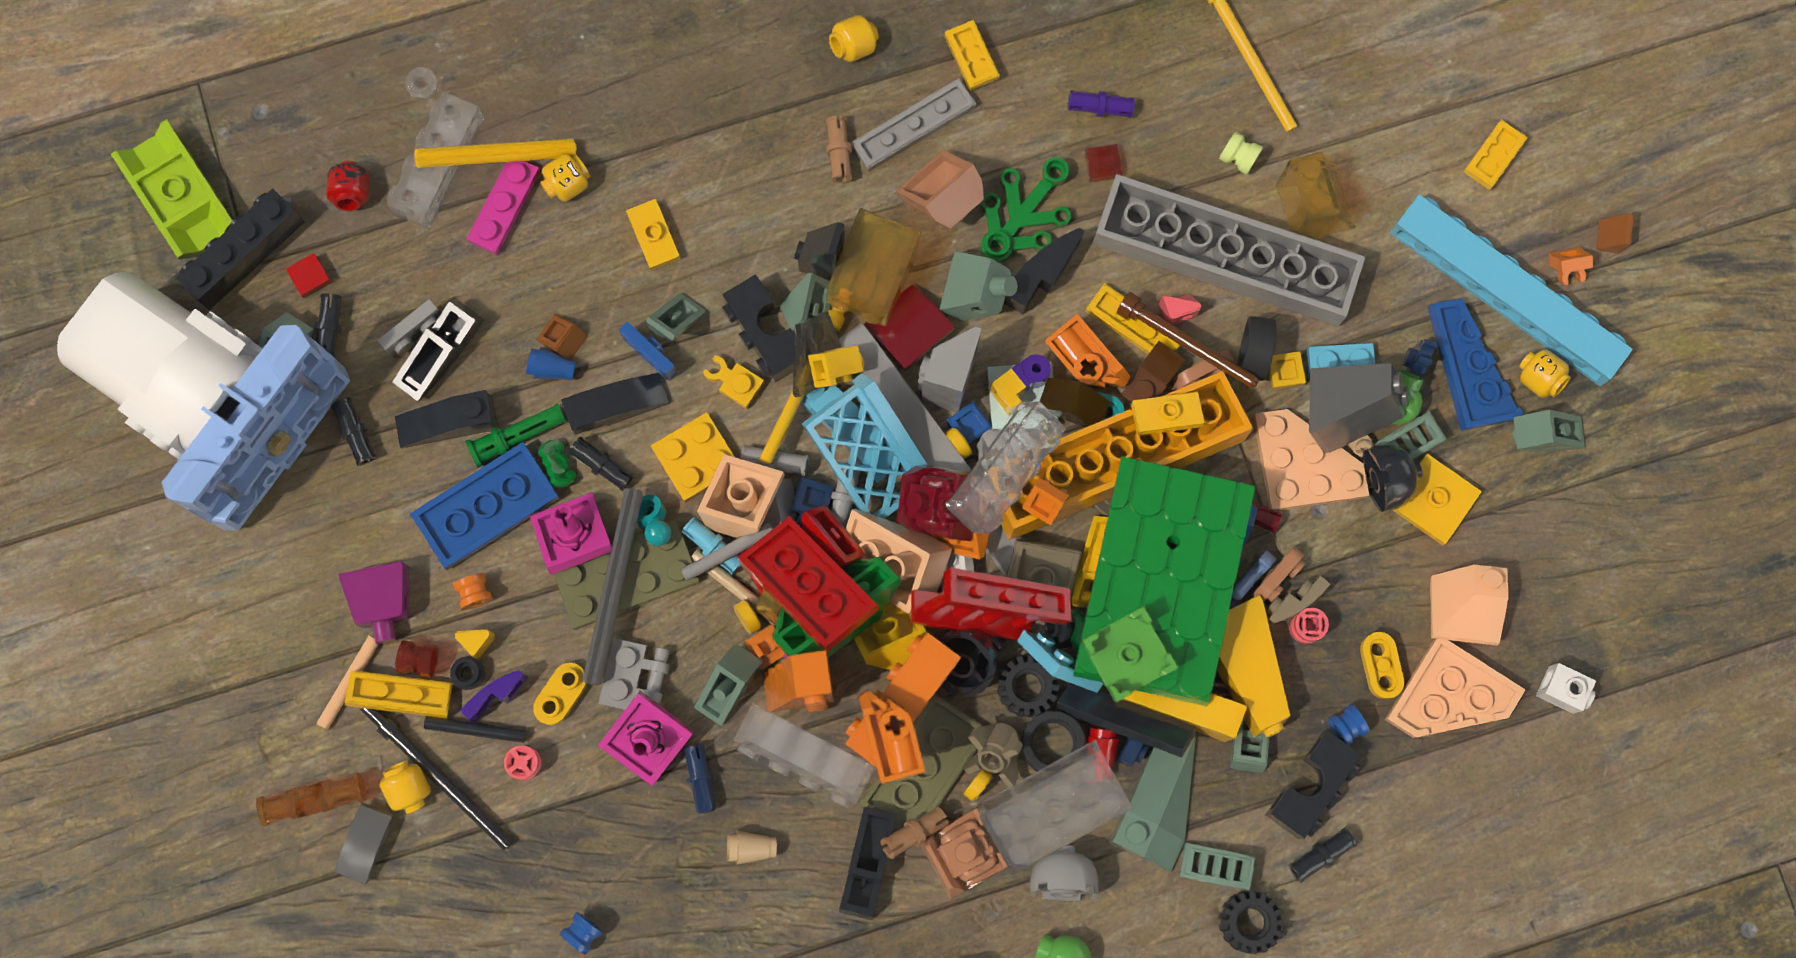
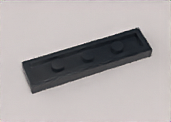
[1057,683,1196,758]

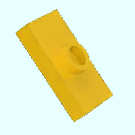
[944,20,1000,91]
[1463,119,1528,190]
[626,199,680,271]
[1131,392,1205,436]

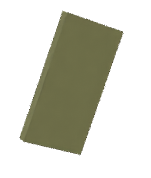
[858,693,982,831]

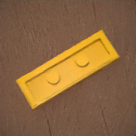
[1085,283,1180,354]
[344,670,453,718]

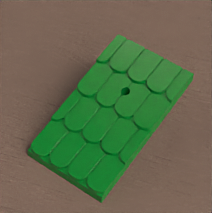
[1073,456,1255,706]

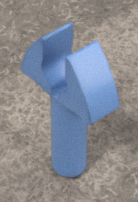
[1232,550,1277,600]

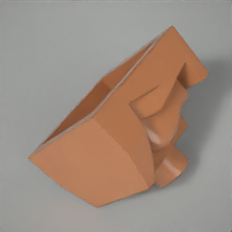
[895,150,984,229]
[921,807,1009,900]

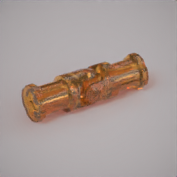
[256,773,366,826]

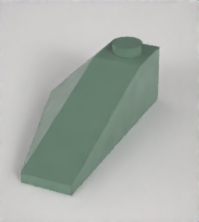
[1109,735,1196,872]

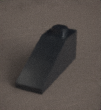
[794,222,845,282]
[395,390,498,449]

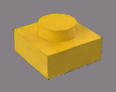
[1268,351,1306,390]

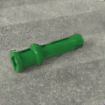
[465,403,566,468]

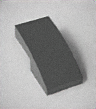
[334,803,394,884]

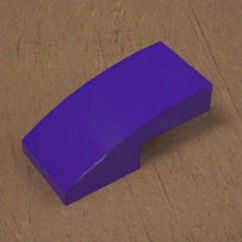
[459,670,529,722]

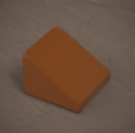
[1596,213,1634,254]
[536,314,587,360]

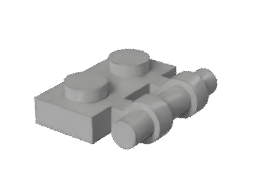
[598,638,670,710]

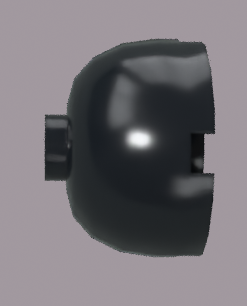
[1362,444,1423,512]
[939,628,999,697]

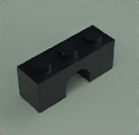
[721,274,808,383]
[1265,731,1362,839]

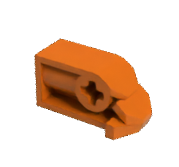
[1045,314,1131,389]
[858,690,925,784]

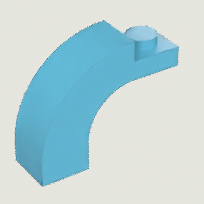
[801,385,894,483]

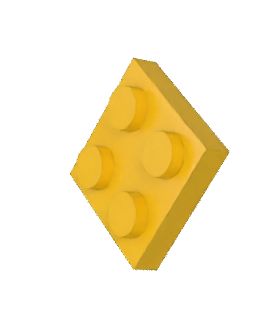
[651,412,734,503]

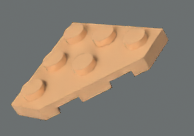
[1253,409,1369,511]
[1385,638,1525,738]

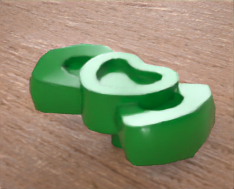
[538,440,576,487]

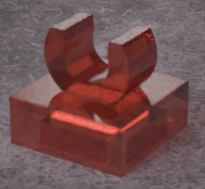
[1084,144,1122,183]

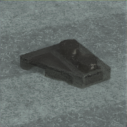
[793,311,842,397]

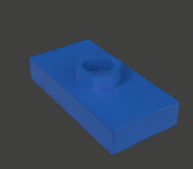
[619,321,677,381]

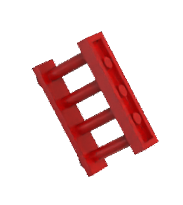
[911,567,1071,641]

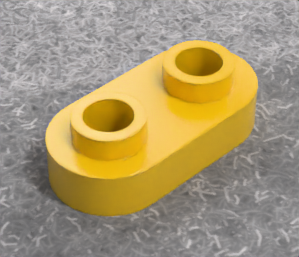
[1360,632,1404,699]
[533,663,587,725]

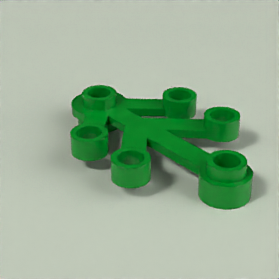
[981,157,1071,262]

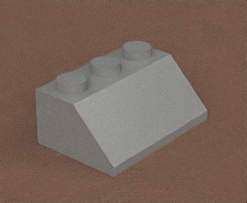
[917,326,982,412]

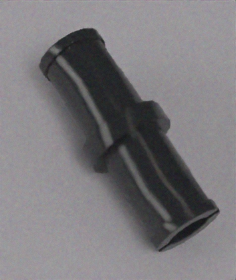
[314,293,342,358]
[331,397,377,466]
[568,436,635,491]
[1289,828,1357,883]

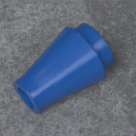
[526,347,576,381]

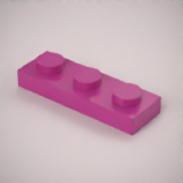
[467,161,541,256]

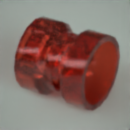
[395,640,438,679]

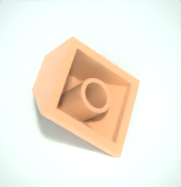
[697,454,785,538]
[1430,565,1508,646]

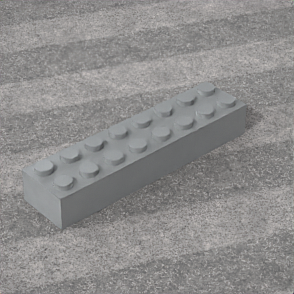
[1092,174,1366,326]

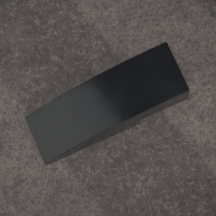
[1004,228,1085,314]
[392,301,485,401]
[561,373,670,435]
[839,806,897,921]

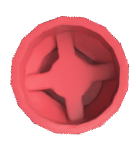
[1289,607,1329,644]

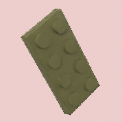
[554,520,700,630]

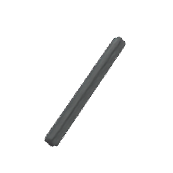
[583,488,643,685]

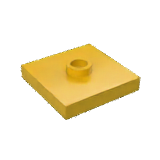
[1392,454,1482,546]

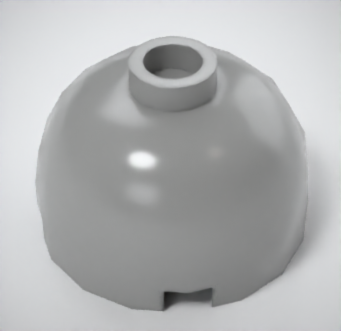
[1030,845,1099,901]

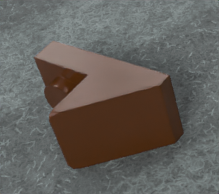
[1121,341,1186,402]

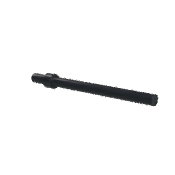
[360,708,513,851]

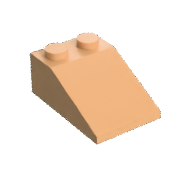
[845,509,952,614]

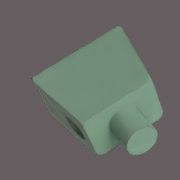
[939,251,1017,321]

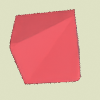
[1159,294,1202,325]

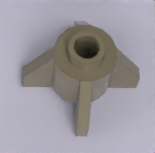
[964,723,1023,788]

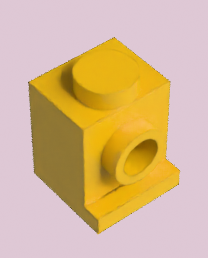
[808,345,864,388]

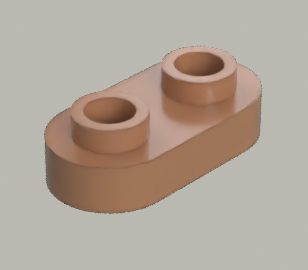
[1172,349,1235,390]
[1251,546,1305,603]

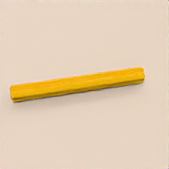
[414,139,576,168]

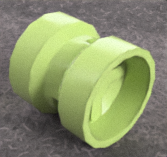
[1219,131,1263,175]

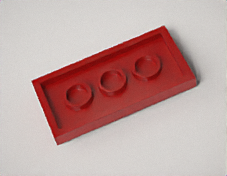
[738,516,878,653]

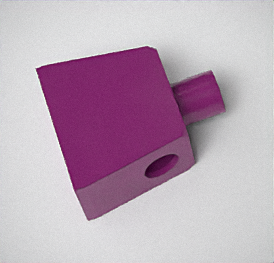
[338,561,409,644]

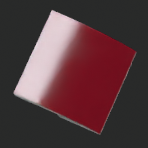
[863,284,955,371]

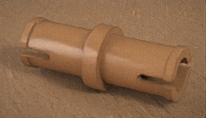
[826,116,852,183]
[881,807,949,859]

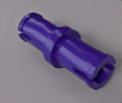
[1068,90,1134,118]

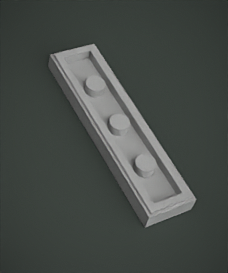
[851,78,976,172]

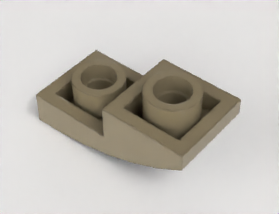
[1265,576,1330,626]

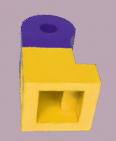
[989,354,1051,416]

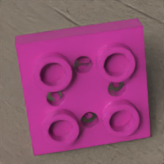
[530,492,612,575]
[598,691,694,786]

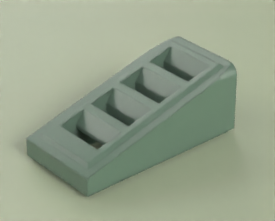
[1374,412,1446,459]
[1230,718,1269,773]
[1179,843,1255,891]

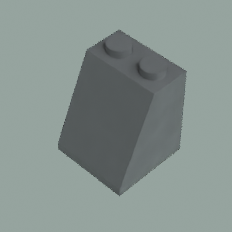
[1309,363,1410,453]

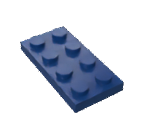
[410,442,560,570]

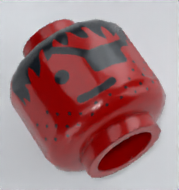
[326,161,370,211]

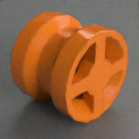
[452,573,493,610]

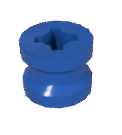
[1328,704,1370,746]
[559,911,604,955]

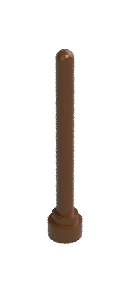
[1116,292,1259,388]

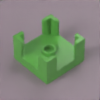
[1081,606,1178,702]

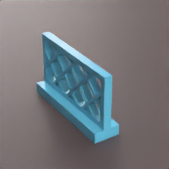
[802,373,928,519]

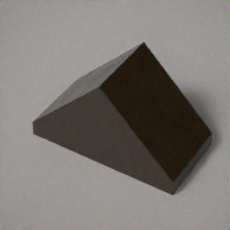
[1036,378,1110,428]

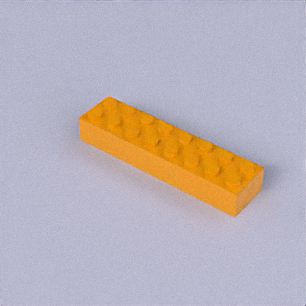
[980,371,1253,541]

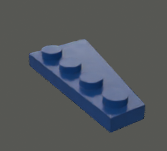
[1427,298,1524,431]

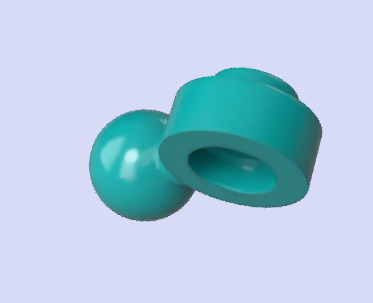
[637,494,671,546]

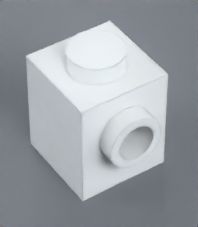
[1536,663,1596,714]

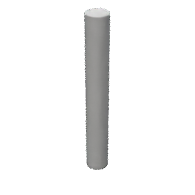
[680,522,773,581]

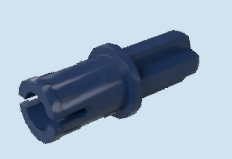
[683,744,716,814]

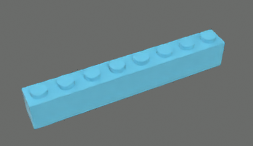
[1389,194,1633,386]

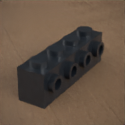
[176,188,305,311]

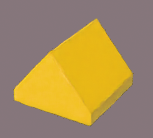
[455,629,495,660]

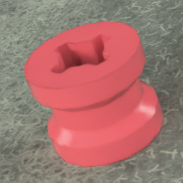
[504,745,542,780]

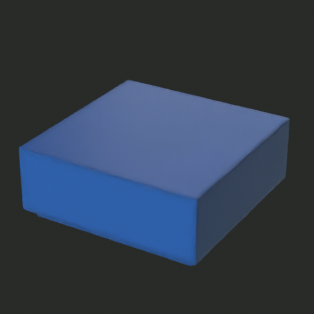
[946,401,992,445]

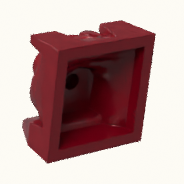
[897,465,979,541]

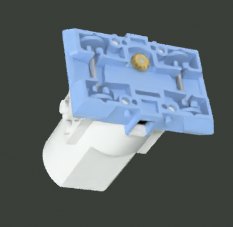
[57,272,350,531]

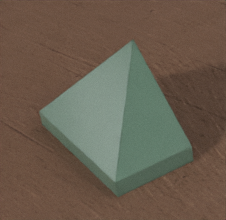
[779,273,835,344]
[646,293,706,341]

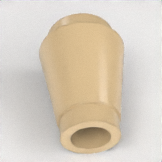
[727,831,777,865]

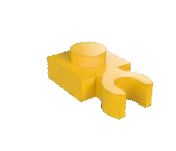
[703,355,765,410]

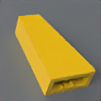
[1217,595,1290,738]
[1123,690,1247,742]

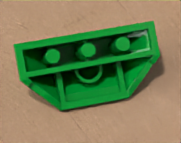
[772,557,901,658]

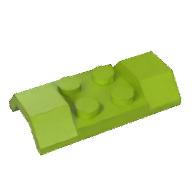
[111,119,233,259]

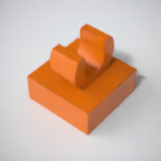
[1549,247,1593,285]
[1022,478,1069,526]
[744,624,785,671]

